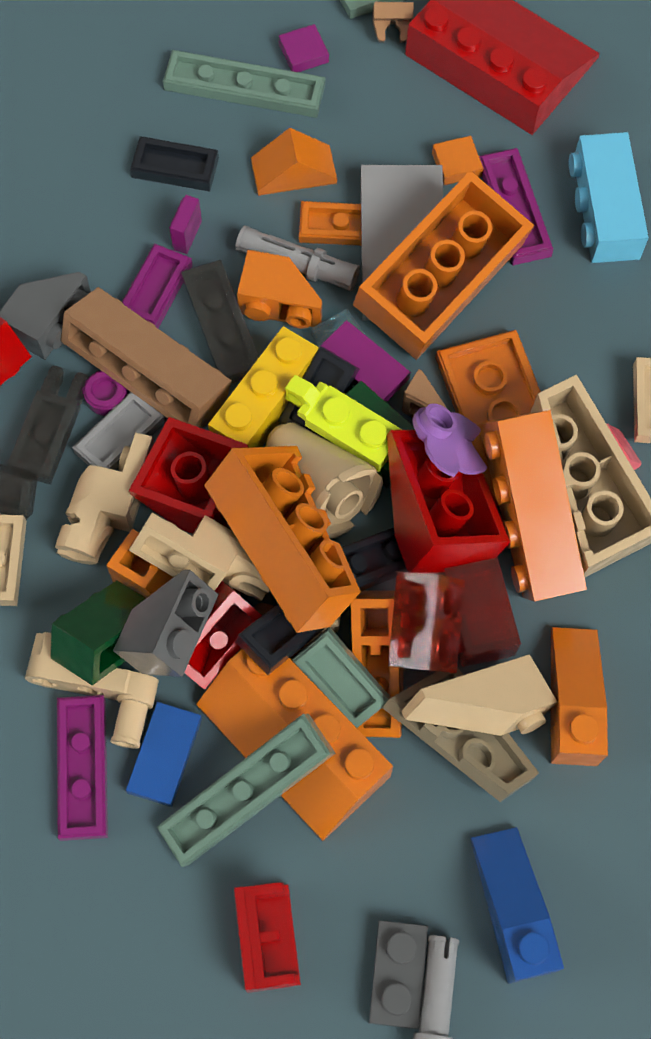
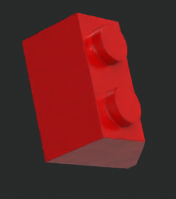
[129,417,249,534]

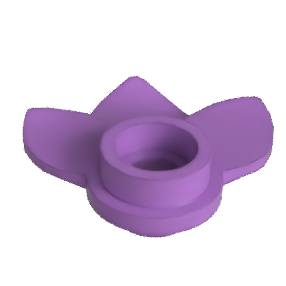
[412,404,487,477]

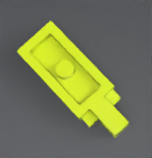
[285,375,402,472]

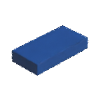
[126,702,202,807]

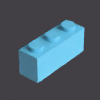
[569,132,649,263]

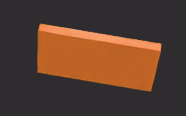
[435,330,541,506]

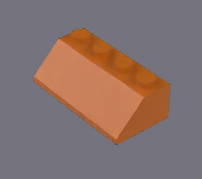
[196,649,393,842]

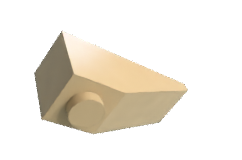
[401,654,557,736]

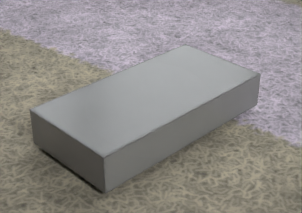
[72,392,166,470]

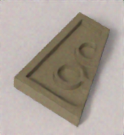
[382,662,539,802]

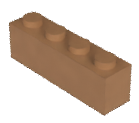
[61,287,232,428]

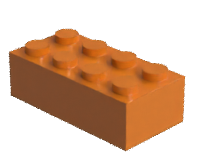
[353,170,534,360]

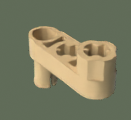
[25,632,159,749]

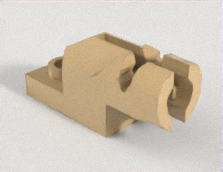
[55,432,154,565]
[129,513,269,601]

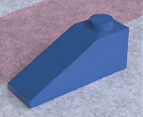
[470,827,564,984]

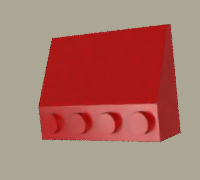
[405,0,600,135]

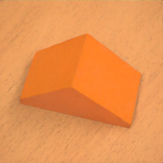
[251,128,337,196]

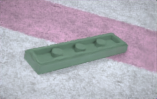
[163,50,325,118]
[157,714,336,867]

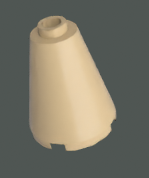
[265,422,383,539]

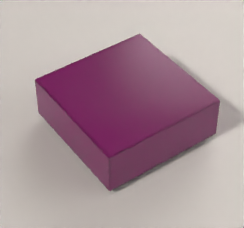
[278,24,329,72]
[169,195,202,254]

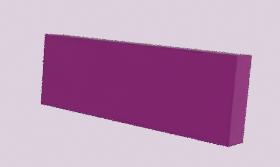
[479,148,553,266]
[57,695,108,841]

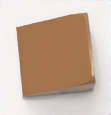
[402,369,446,417]

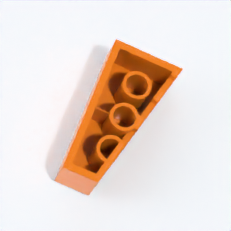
[477,410,587,602]
[204,446,361,633]

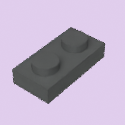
[369,920,428,1029]

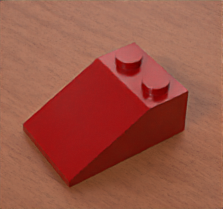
[387,430,510,574]

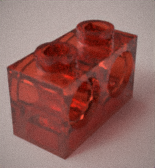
[388,572,465,674]

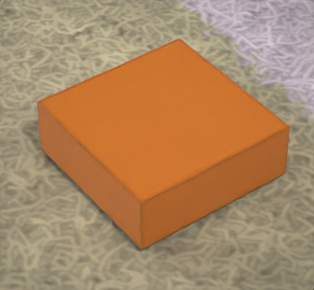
[432,136,483,185]

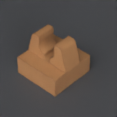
[372,2,414,43]

